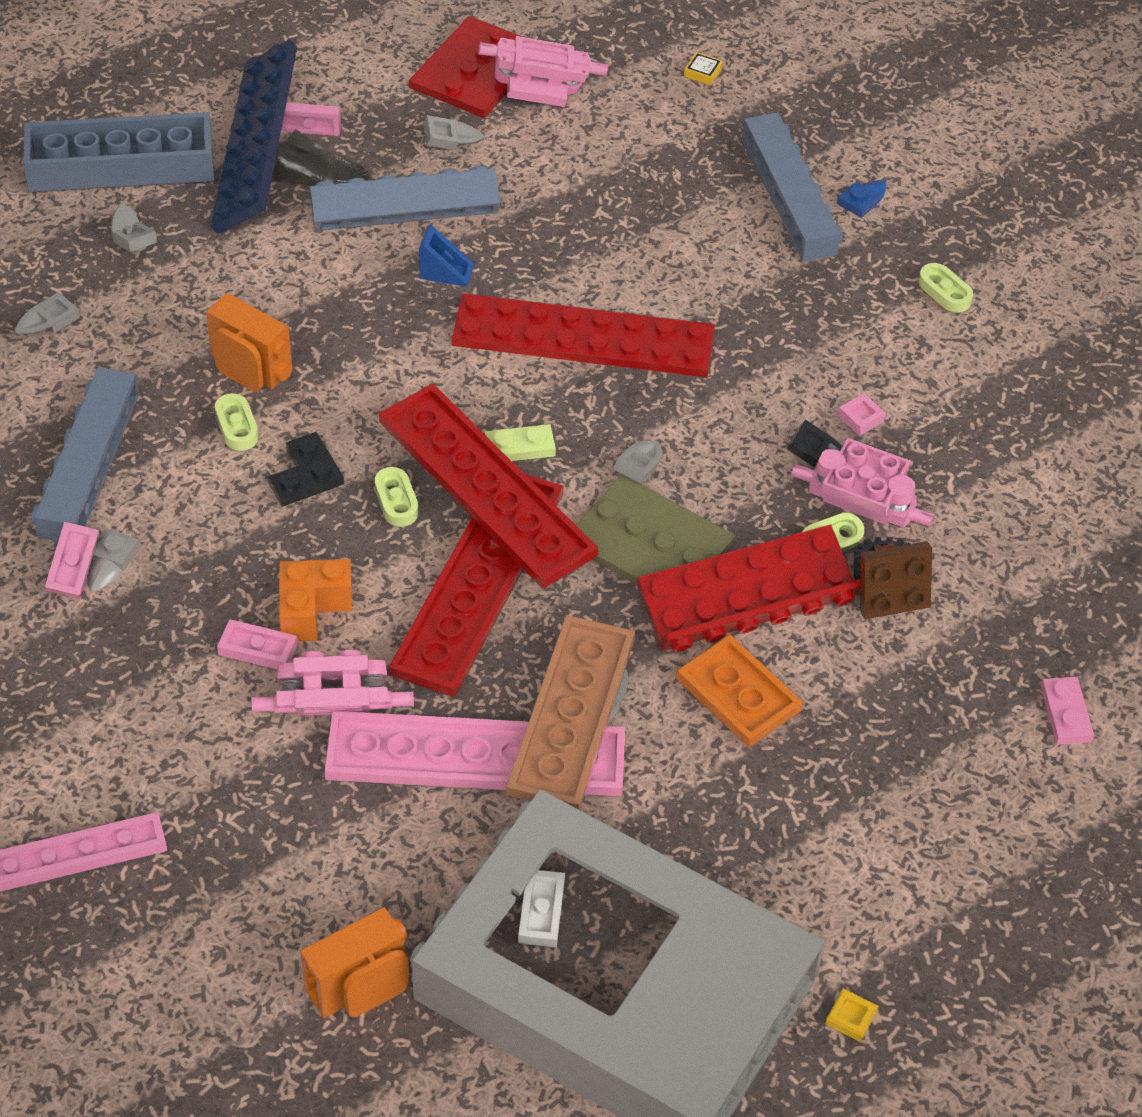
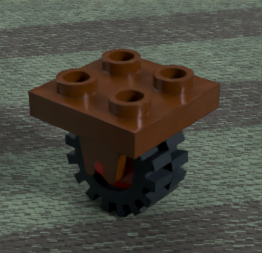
[854,537,932,619]

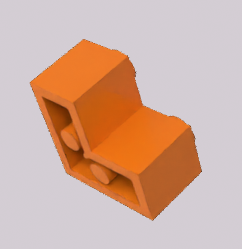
[279,559,353,641]

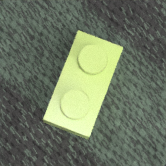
[485,424,556,461]

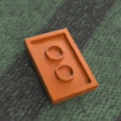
[676,635,803,748]

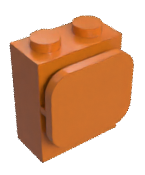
[206,293,293,392]
[300,907,409,1019]

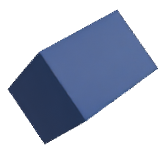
[419,224,474,286]

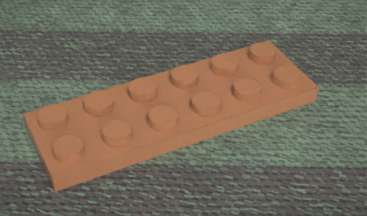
[506,615,635,810]

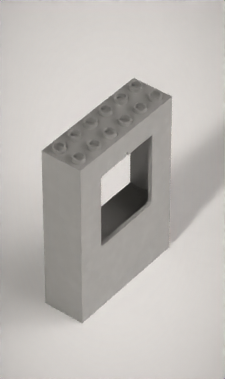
[410,789,825,1117]

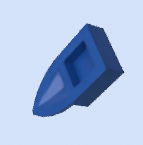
[837,180,886,218]

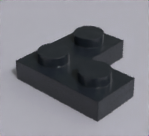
[268,432,344,507]

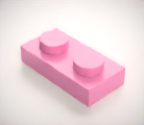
[281,102,341,136]
[45,522,99,599]
[217,619,298,670]
[1041,677,1094,745]

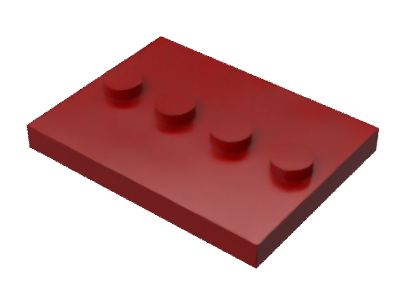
[409,16,523,118]

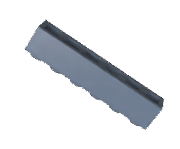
[742,113,843,262]
[310,166,500,231]
[31,368,139,541]

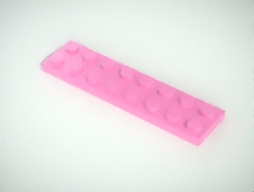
[325,711,625,797]

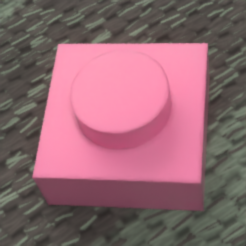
[838,393,886,436]

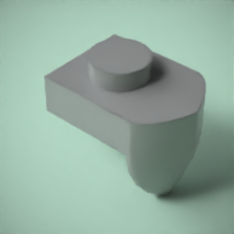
[111,203,157,253]

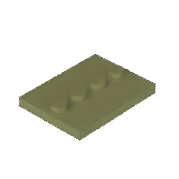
[576,474,736,585]

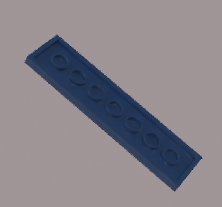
[211,39,297,233]

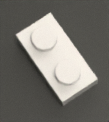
[518,870,565,947]

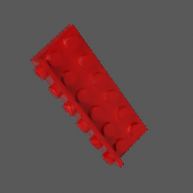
[636,524,861,653]

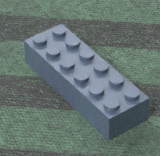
[23,112,214,192]

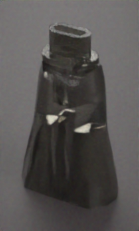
[272,129,376,186]

